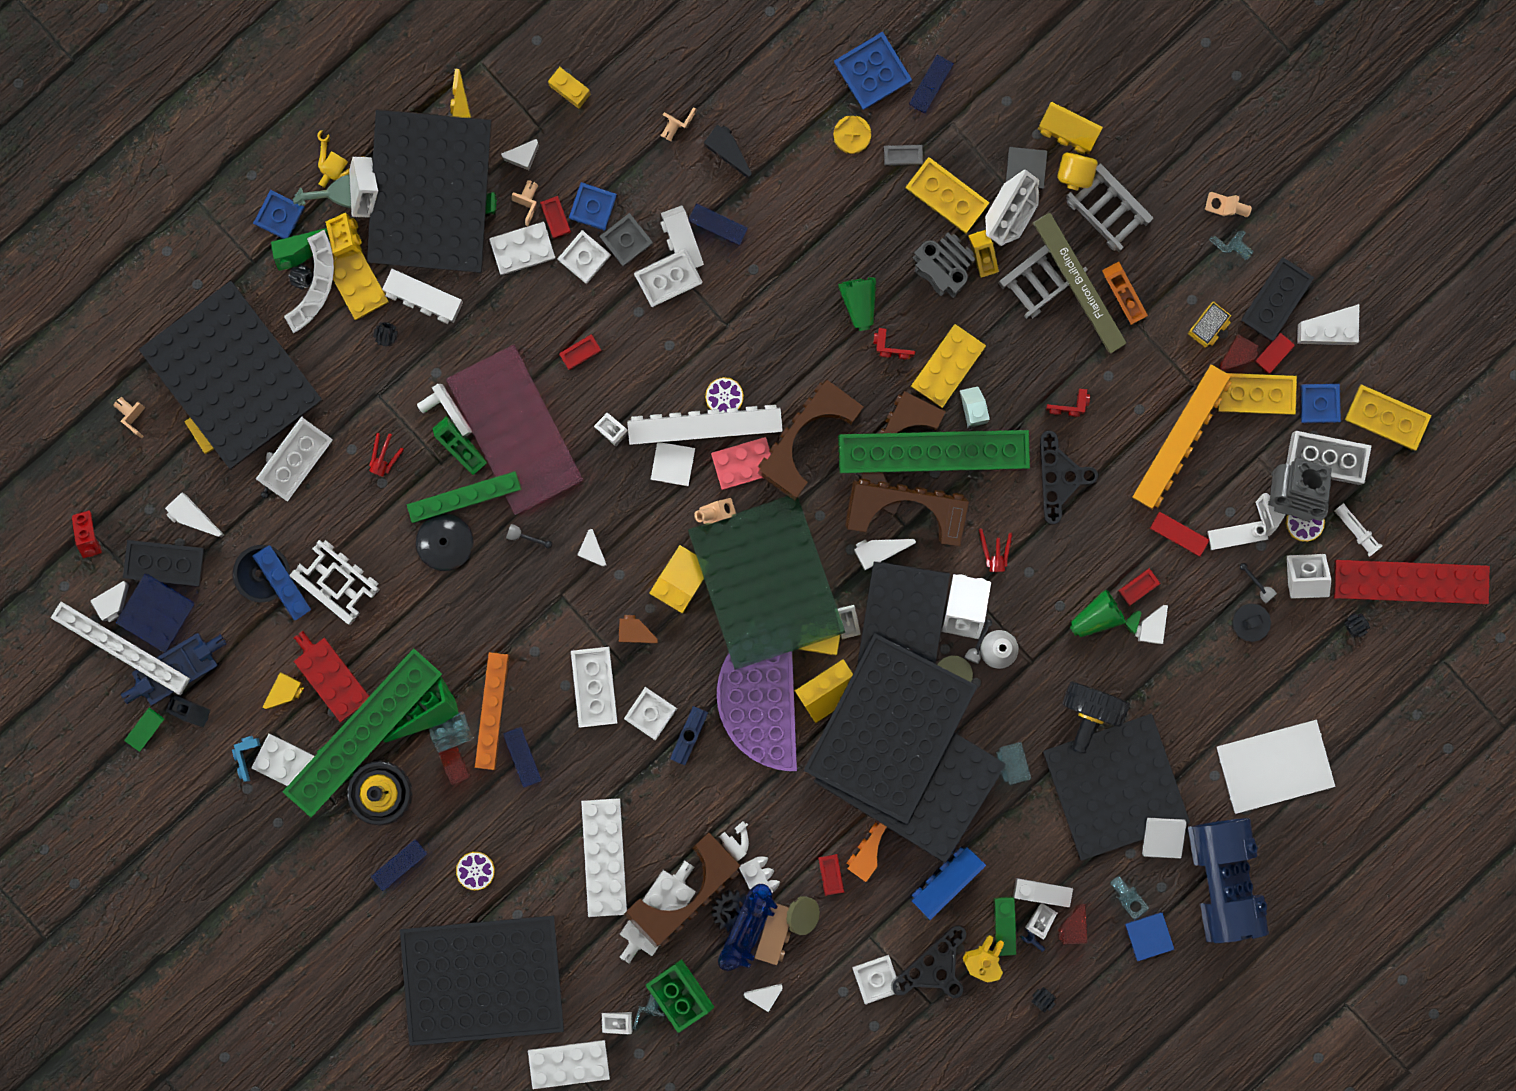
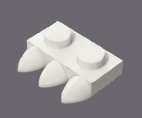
[739,856,780,901]

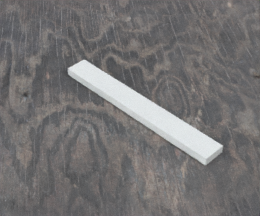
[51,602,190,695]

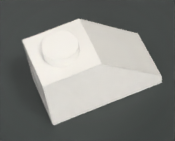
[91,581,129,622]
[1135,605,1168,644]

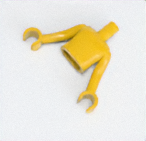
[318,130,365,188]

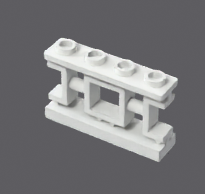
[289,540,380,625]

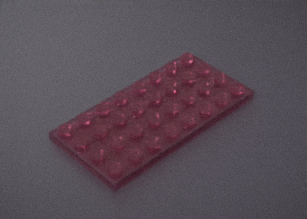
[446,345,584,515]

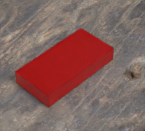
[540,196,571,239]
[1254,333,1295,374]
[559,334,601,370]
[1118,568,1161,606]
[818,854,844,896]

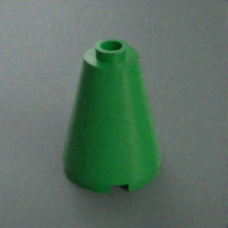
[838,277,876,331]
[1070,590,1126,637]

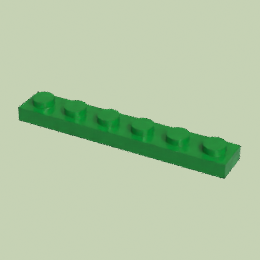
[406,471,522,523]

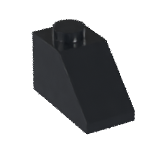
[165,694,211,728]

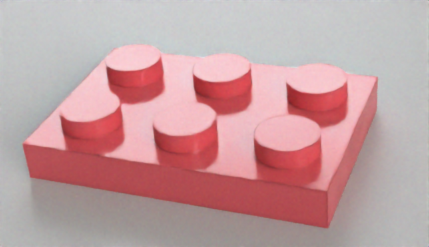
[711,437,771,490]

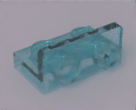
[429,711,473,752]
[996,742,1031,785]

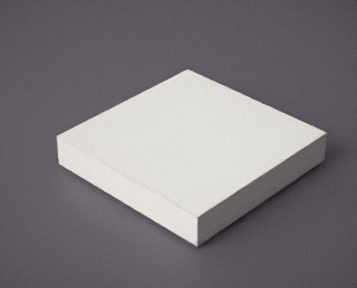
[558,230,611,284]
[651,442,695,486]
[624,687,677,740]
[1142,818,1186,858]
[852,955,901,1004]

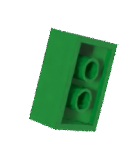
[646,959,714,1033]

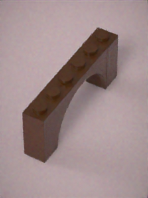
[758,380,864,500]
[851,391,945,516]
[845,479,969,546]
[624,833,741,948]

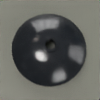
[416,514,474,571]
[232,545,290,602]

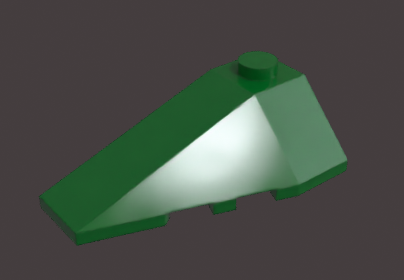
[383,676,459,743]

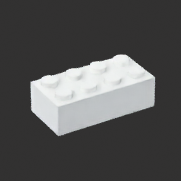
[1286,431,1371,485]

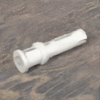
[1334,503,1382,557]

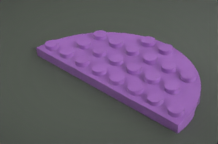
[717,617,797,771]

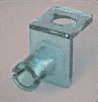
[1209,231,1254,260]
[1110,876,1149,920]
[633,994,664,1030]

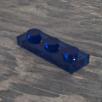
[909,54,954,114]
[688,203,748,246]
[503,727,542,788]
[370,839,428,891]

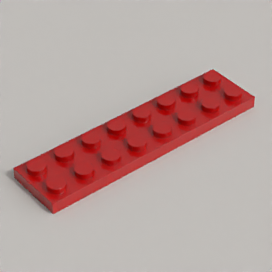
[1334,560,1490,604]

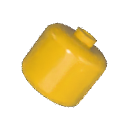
[1057,152,1098,191]

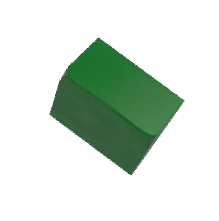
[486,192,497,215]
[1123,611,1142,634]

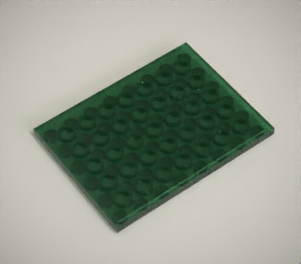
[688,496,845,670]

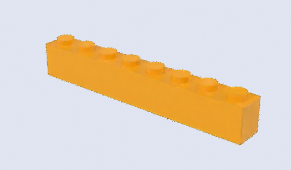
[1133,365,1232,510]

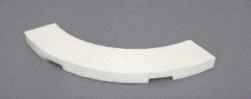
[284,230,334,333]

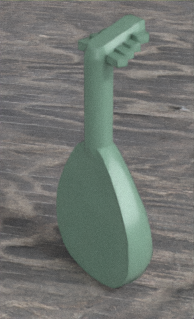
[293,174,351,208]

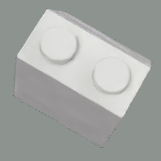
[941,574,991,639]

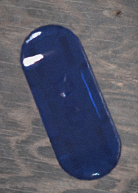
[718,883,778,971]

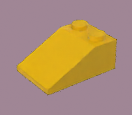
[650,545,712,614]

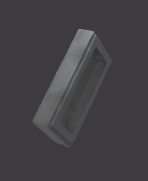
[884,145,923,166]

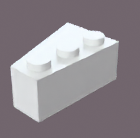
[660,206,704,268]
[1297,304,1359,345]

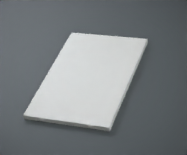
[1216,720,1335,814]

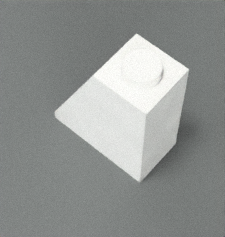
[349,157,378,217]

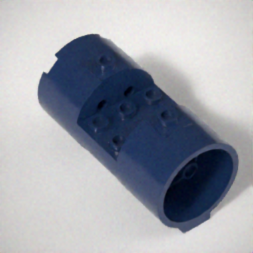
[1188,818,1269,943]

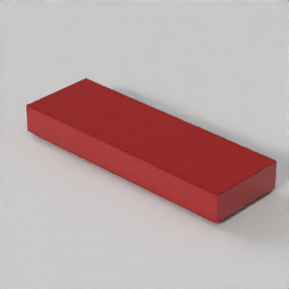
[1149,512,1209,557]

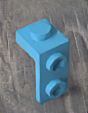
[232,736,261,782]

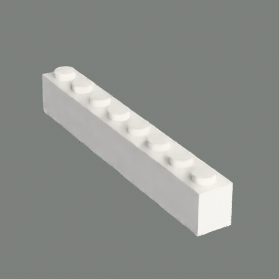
[627,404,782,445]

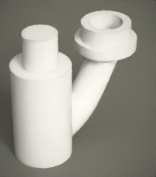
[719,821,749,861]

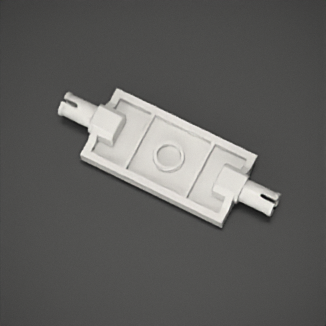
[620,860,695,964]

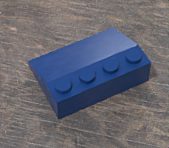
[911,847,986,920]

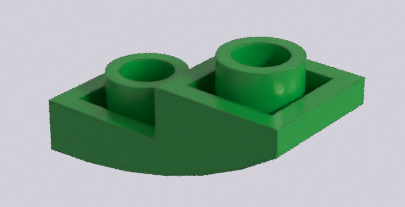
[124,708,164,752]

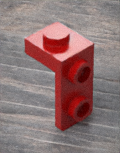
[873,328,915,360]
[1045,389,1090,417]
[72,511,102,558]

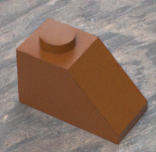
[619,615,658,643]

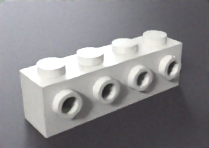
[382,269,463,324]

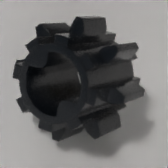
[289,264,314,290]
[373,322,398,346]
[1345,613,1370,638]
[1031,987,1057,1013]

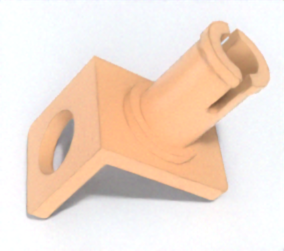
[661,107,698,141]
[512,180,538,226]
[1205,192,1251,217]
[114,397,145,438]
[695,498,736,526]

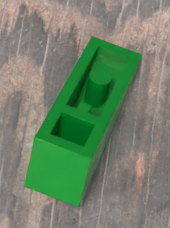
[271,228,330,271]
[433,416,487,475]
[993,897,1016,956]

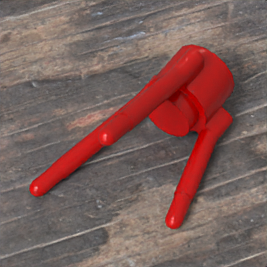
[369,433,403,477]
[979,528,1012,572]

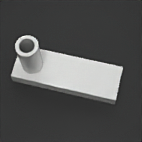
[417,384,473,436]
[1207,521,1268,550]

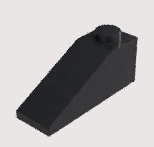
[704,124,752,180]

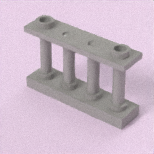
[1066,163,1153,252]
[998,245,1088,319]

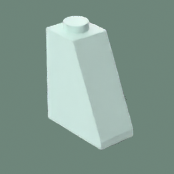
[960,387,990,428]

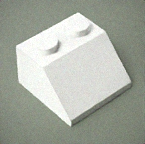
[1287,554,1331,598]

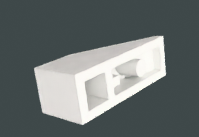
[165,493,224,538]
[854,539,916,570]
[1013,878,1073,907]

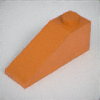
[1102,262,1148,324]

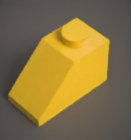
[968,230,999,278]
[263,673,304,709]

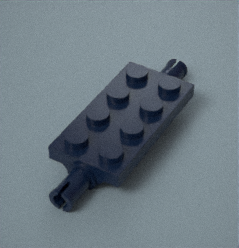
[121,633,227,706]

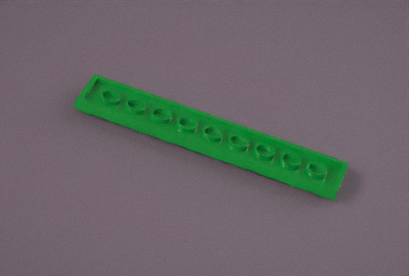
[838,430,1030,473]
[282,648,442,817]

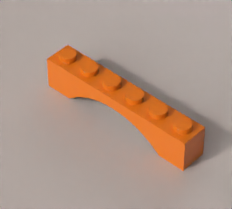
[475,652,510,770]
[847,822,886,882]

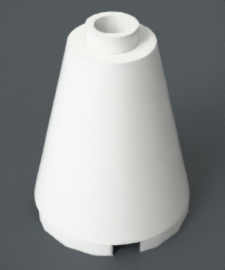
[980,630,1018,669]

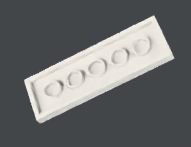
[581,799,627,917]

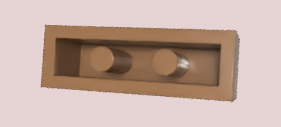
[755,902,791,965]

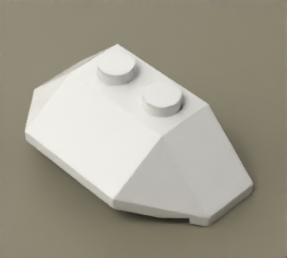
[985,170,1039,246]

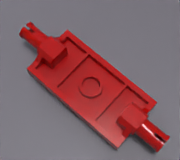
[294,631,369,722]

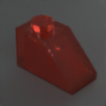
[1218,335,1259,371]
[438,742,471,785]
[1058,903,1087,944]

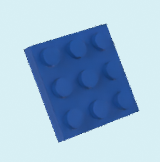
[834,32,912,110]

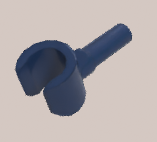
[1020,929,1045,952]

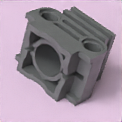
[913,233,975,298]
[1268,458,1332,522]

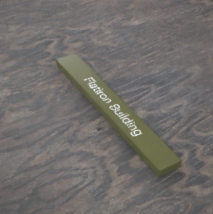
[1033,213,1126,353]

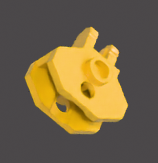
[963,935,1004,983]

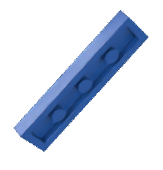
[253,545,311,620]

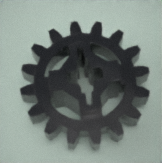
[711,890,754,932]

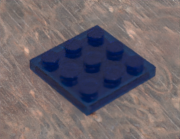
[116,574,195,653]

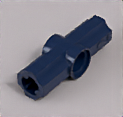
[670,706,708,765]

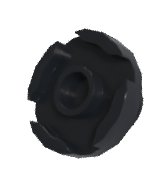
[1232,603,1271,642]

